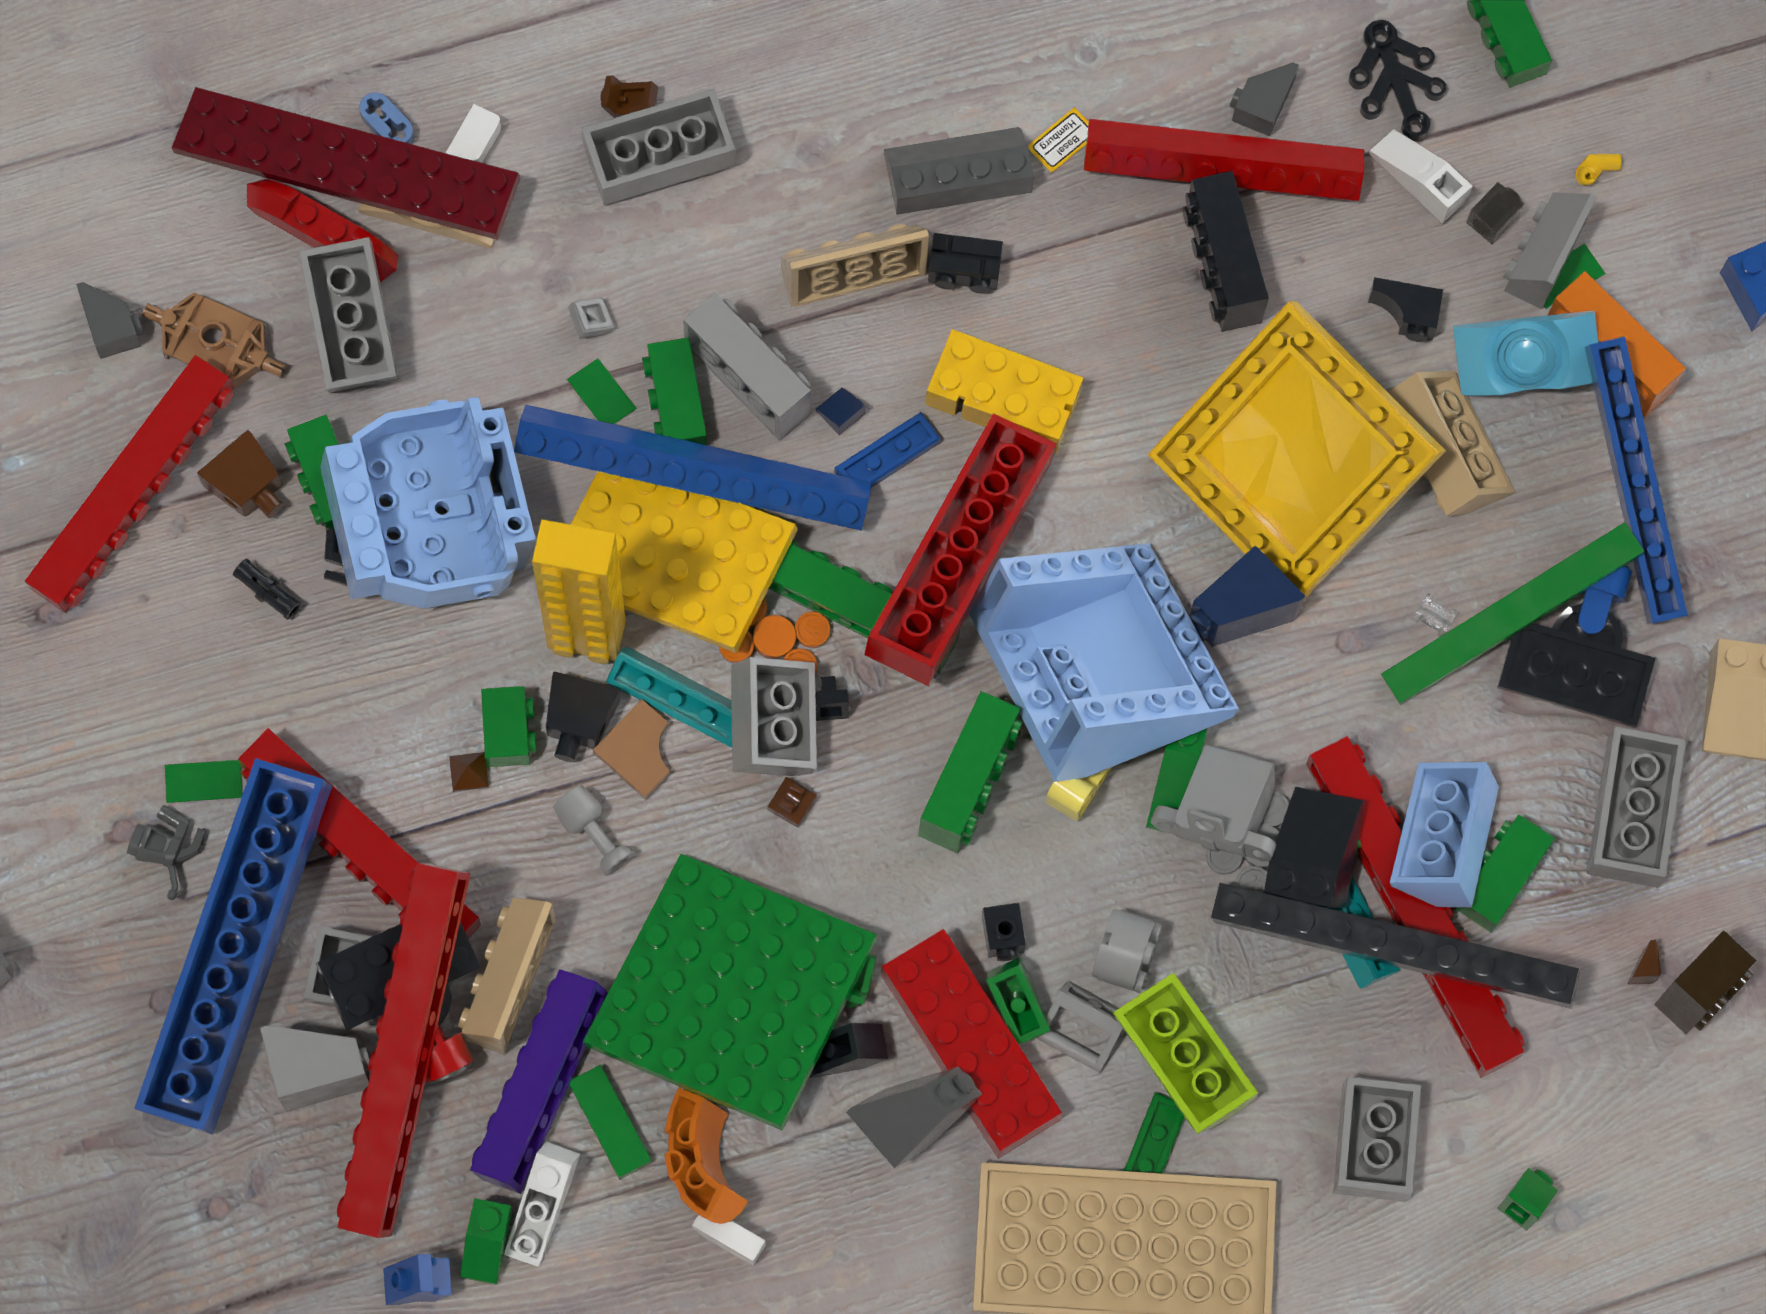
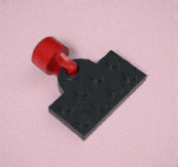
[316,922,481,1086]

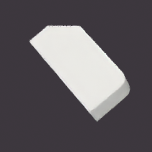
[446,104,501,163]
[692,1215,766,1266]

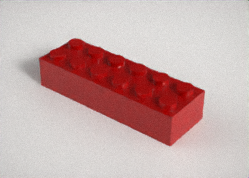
[881,929,1062,1159]

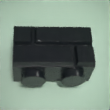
[928,233,1003,293]

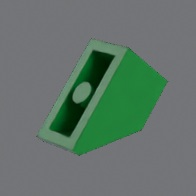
[986,957,1050,1045]
[1497,1168,1558,1231]
[460,1198,513,1285]

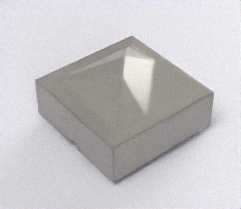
[568,297,614,338]

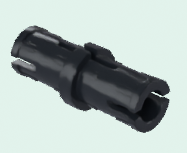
[233,558,302,620]

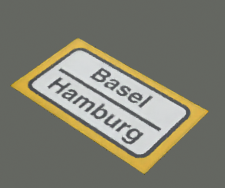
[1028,107,1089,173]

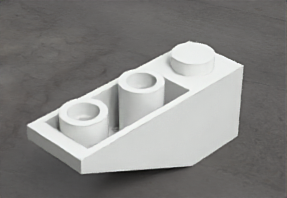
[1369,129,1472,224]
[504,1142,580,1267]

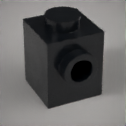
[982,903,1026,961]

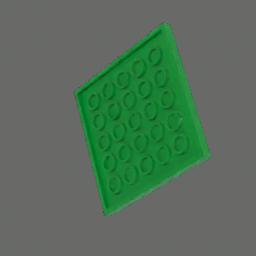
[583,854,878,1131]

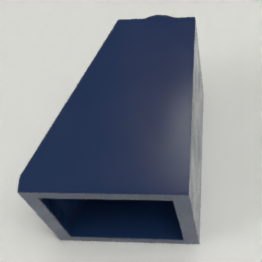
[1189,545,1305,647]

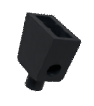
[546,671,621,762]

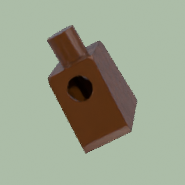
[197,430,284,518]

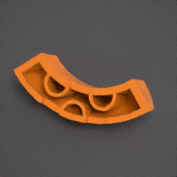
[664,1088,749,1224]

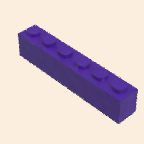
[470,969,608,1194]

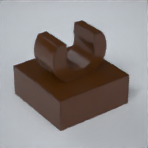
[767,777,817,828]

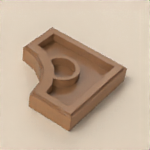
[593,699,670,800]

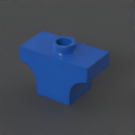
[383,1254,452,1305]

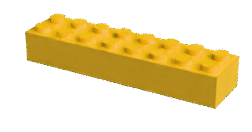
[532,519,626,664]

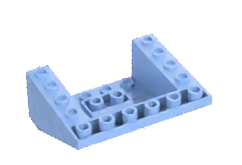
[969,543,1239,782]

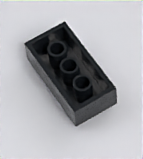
[1183,171,1269,332]

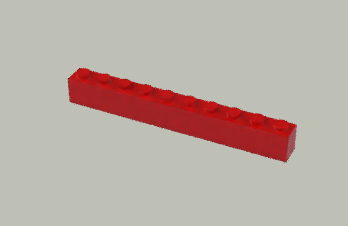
[1306,736,1525,1078]
[337,863,471,1238]

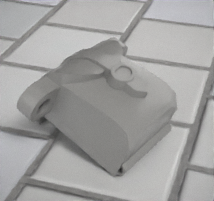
[1151,744,1276,861]

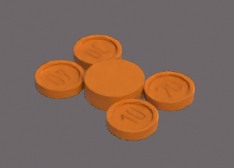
[718,598,830,675]

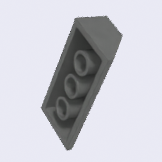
[884,127,1034,215]

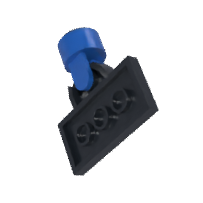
[1497,565,1656,728]

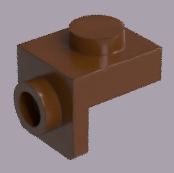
[600,75,658,118]

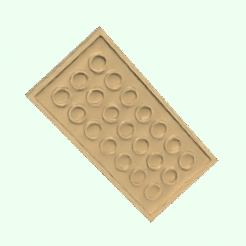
[972,1162,1276,1314]

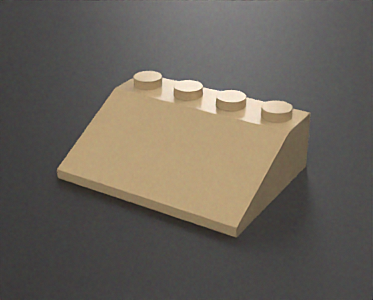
[781,224,929,308]
[1701,638,1766,761]

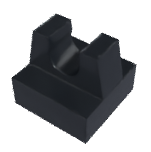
[815,676,849,721]

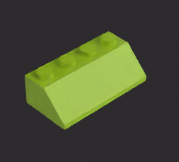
[1113,972,1258,1135]

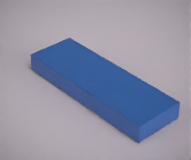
[834,412,941,488]

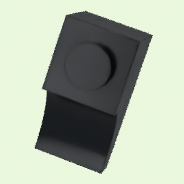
[1368,277,1443,342]

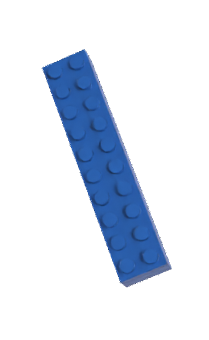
[134,758,332,1135]

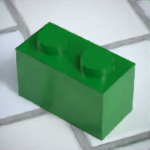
[481,686,536,768]

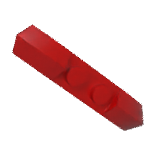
[247,179,399,283]

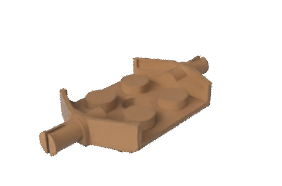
[142,293,287,389]

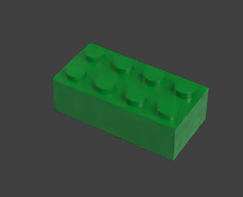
[918,691,1023,854]

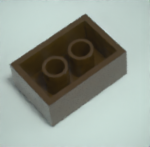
[1654,930,1757,1034]

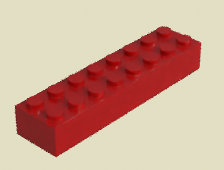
[864,413,1056,687]

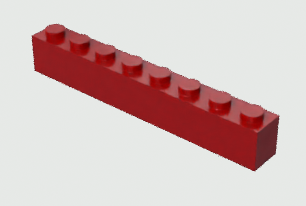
[1083,119,1364,201]
[25,355,235,613]
[238,728,481,939]

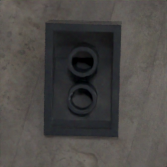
[1264,787,1365,908]

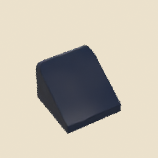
[816,387,866,435]

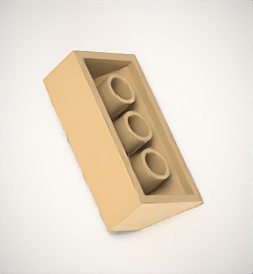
[1388,371,1515,516]
[458,898,556,1055]

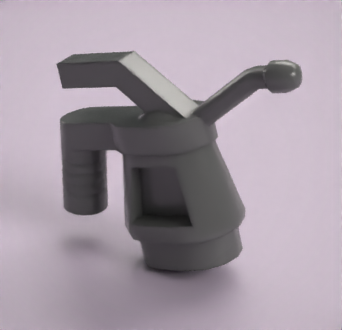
[127,805,206,901]

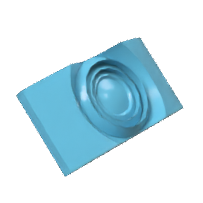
[1453,310,1598,396]

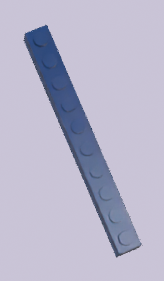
[514,404,872,531]

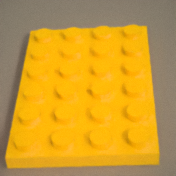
[570,471,798,653]

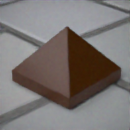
[449,752,489,792]

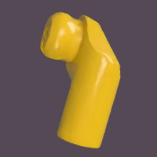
[1575,154,1622,186]

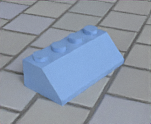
[1390,762,1499,907]

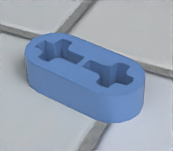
[359,92,414,144]

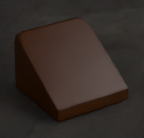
[1627,940,1661,985]

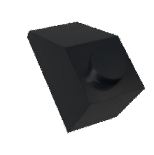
[809,1023,889,1078]

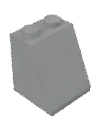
[260,1025,371,1112]

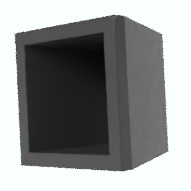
[846,1067,982,1168]

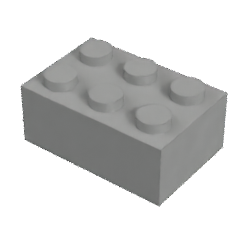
[731,657,817,776]
[1333,1077,1421,1202]

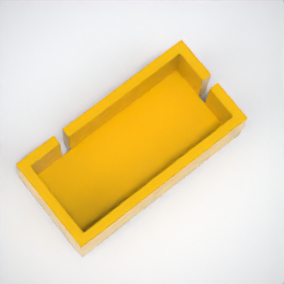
[925,329,1083,454]

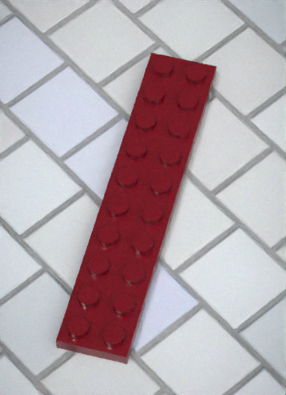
[171,87,521,240]

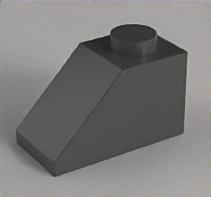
[1229,62,1299,137]
[76,282,144,359]

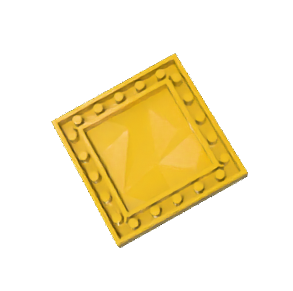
[1147,301,1446,598]

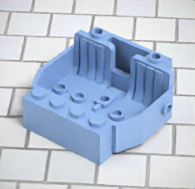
[320,397,536,609]

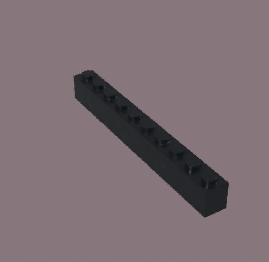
[1211,883,1580,1009]

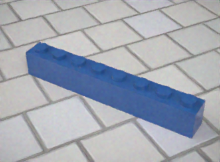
[1585,337,1688,624]

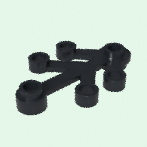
[1348,20,1446,141]

